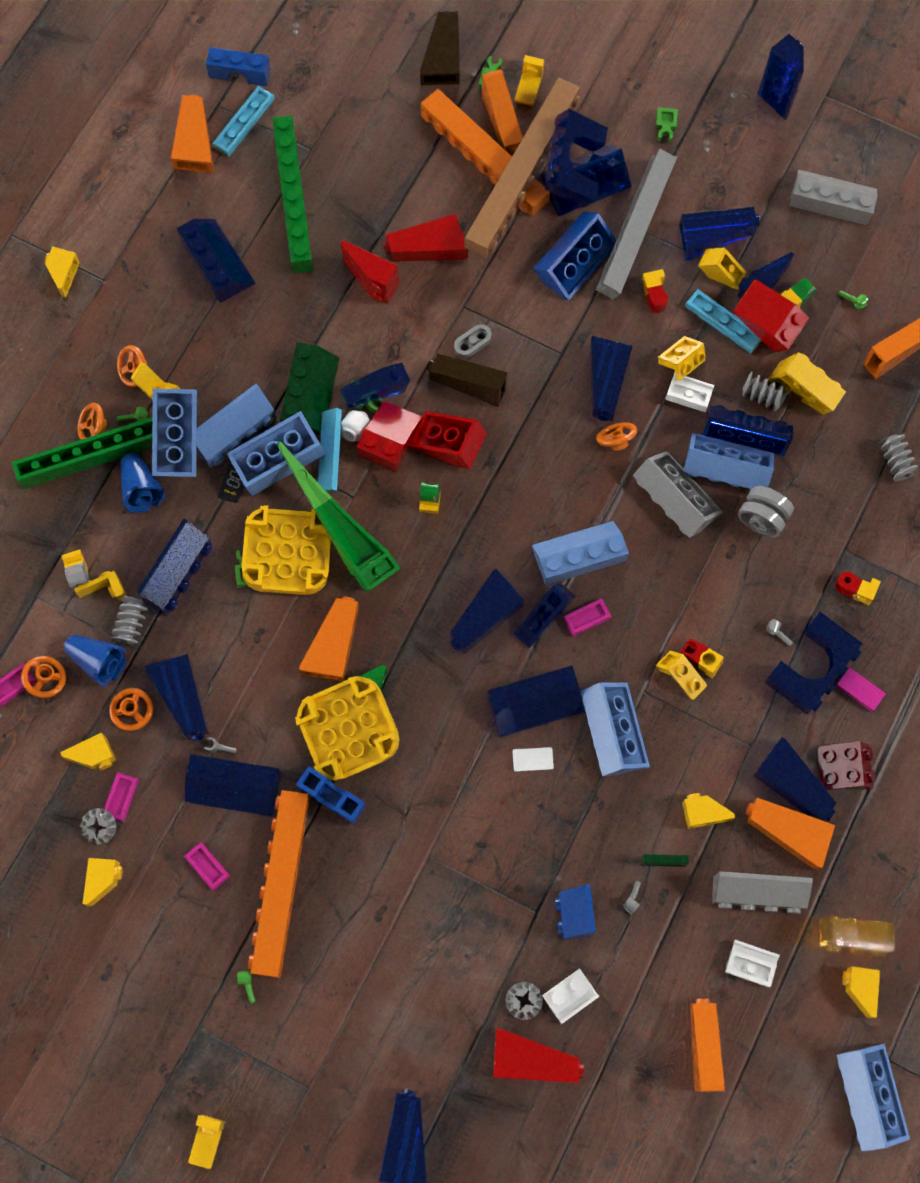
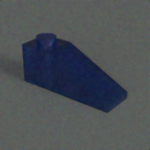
[738,252,795,298]
[340,362,410,408]
[513,583,576,648]

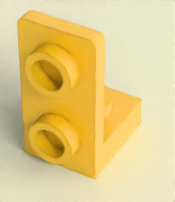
[514,55,544,106]
[131,362,180,400]
[74,571,127,603]
[655,650,707,700]
[188,1115,225,1169]

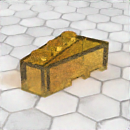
[820,915,895,957]

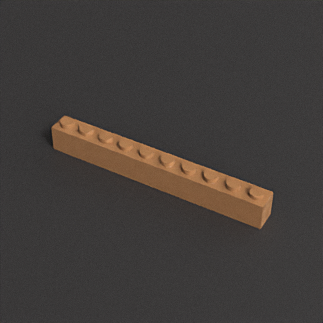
[464,77,581,258]

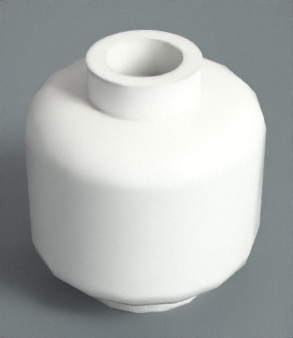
[341,410,370,442]

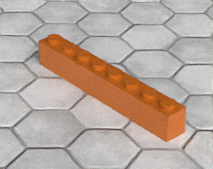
[421,89,550,216]
[248,790,310,978]

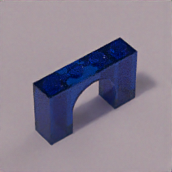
[545,109,608,207]
[764,611,863,715]

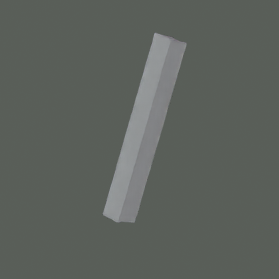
[596,148,677,300]

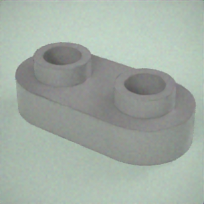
[454,324,491,358]

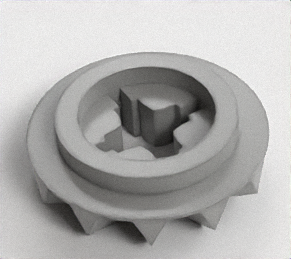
[80,808,116,845]
[506,982,543,1020]

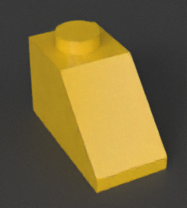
[45,246,80,298]
[698,248,747,289]
[60,733,116,770]
[682,793,735,829]
[83,858,123,907]
[842,966,880,1019]

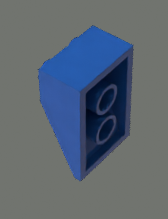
[554,884,596,940]

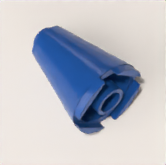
[120,452,165,513]
[64,634,127,686]

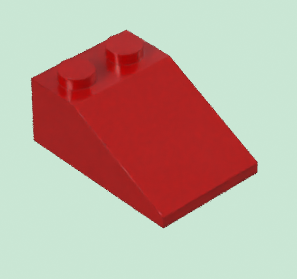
[340,240,399,304]
[732,280,809,352]
[356,401,422,472]
[408,411,487,469]

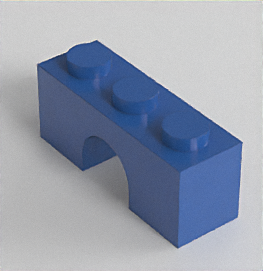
[206,47,271,86]
[296,766,366,825]

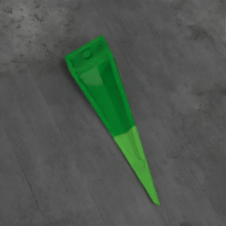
[277,442,400,593]

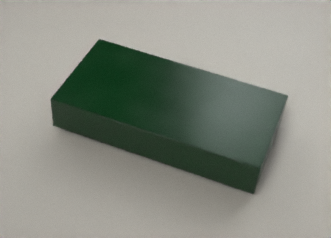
[641,854,689,867]

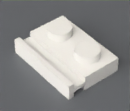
[665,372,714,412]
[725,940,780,988]
[542,969,599,1024]

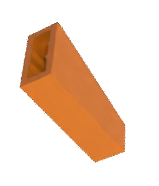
[482,69,523,156]
[171,95,214,173]
[863,318,920,379]
[299,597,359,682]
[745,798,835,871]
[690,999,725,1092]

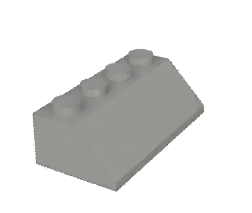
[789,169,878,226]
[633,451,724,538]
[712,872,813,914]

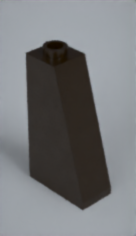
[420,10,460,85]
[427,353,508,407]

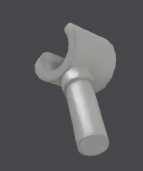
[766,619,793,646]
[204,737,237,754]
[623,881,641,915]

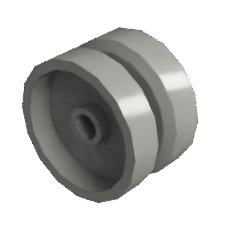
[738,486,794,538]

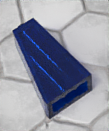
[679,207,759,261]
[590,336,633,421]
[449,568,524,654]
[145,654,210,741]
[753,737,836,822]
[379,1089,427,1183]

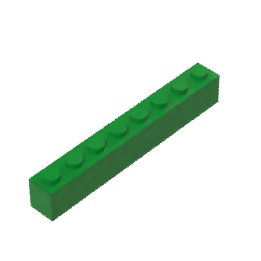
[272,115,314,274]
[12,417,152,490]

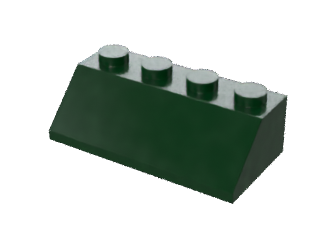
[280,342,339,435]

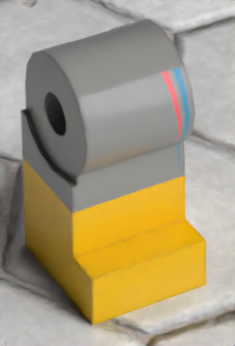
[62,549,89,588]

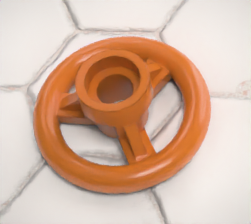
[117,345,147,387]
[77,403,107,440]
[596,422,637,451]
[21,656,66,698]
[109,688,153,731]

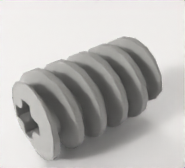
[742,371,789,412]
[878,434,918,482]
[110,596,148,645]

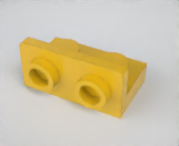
[658,336,705,381]

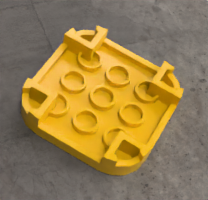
[241,505,331,595]
[295,676,400,781]

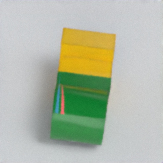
[780,277,817,308]
[419,482,441,514]

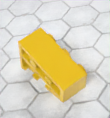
[768,352,846,415]

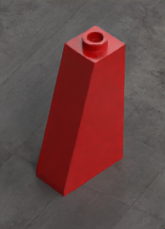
[383,214,468,262]
[493,1029,584,1083]

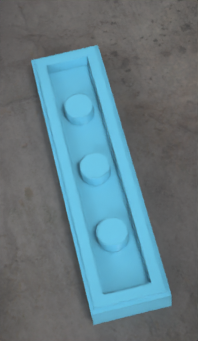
[212,86,275,157]
[684,289,761,354]
[318,408,342,493]

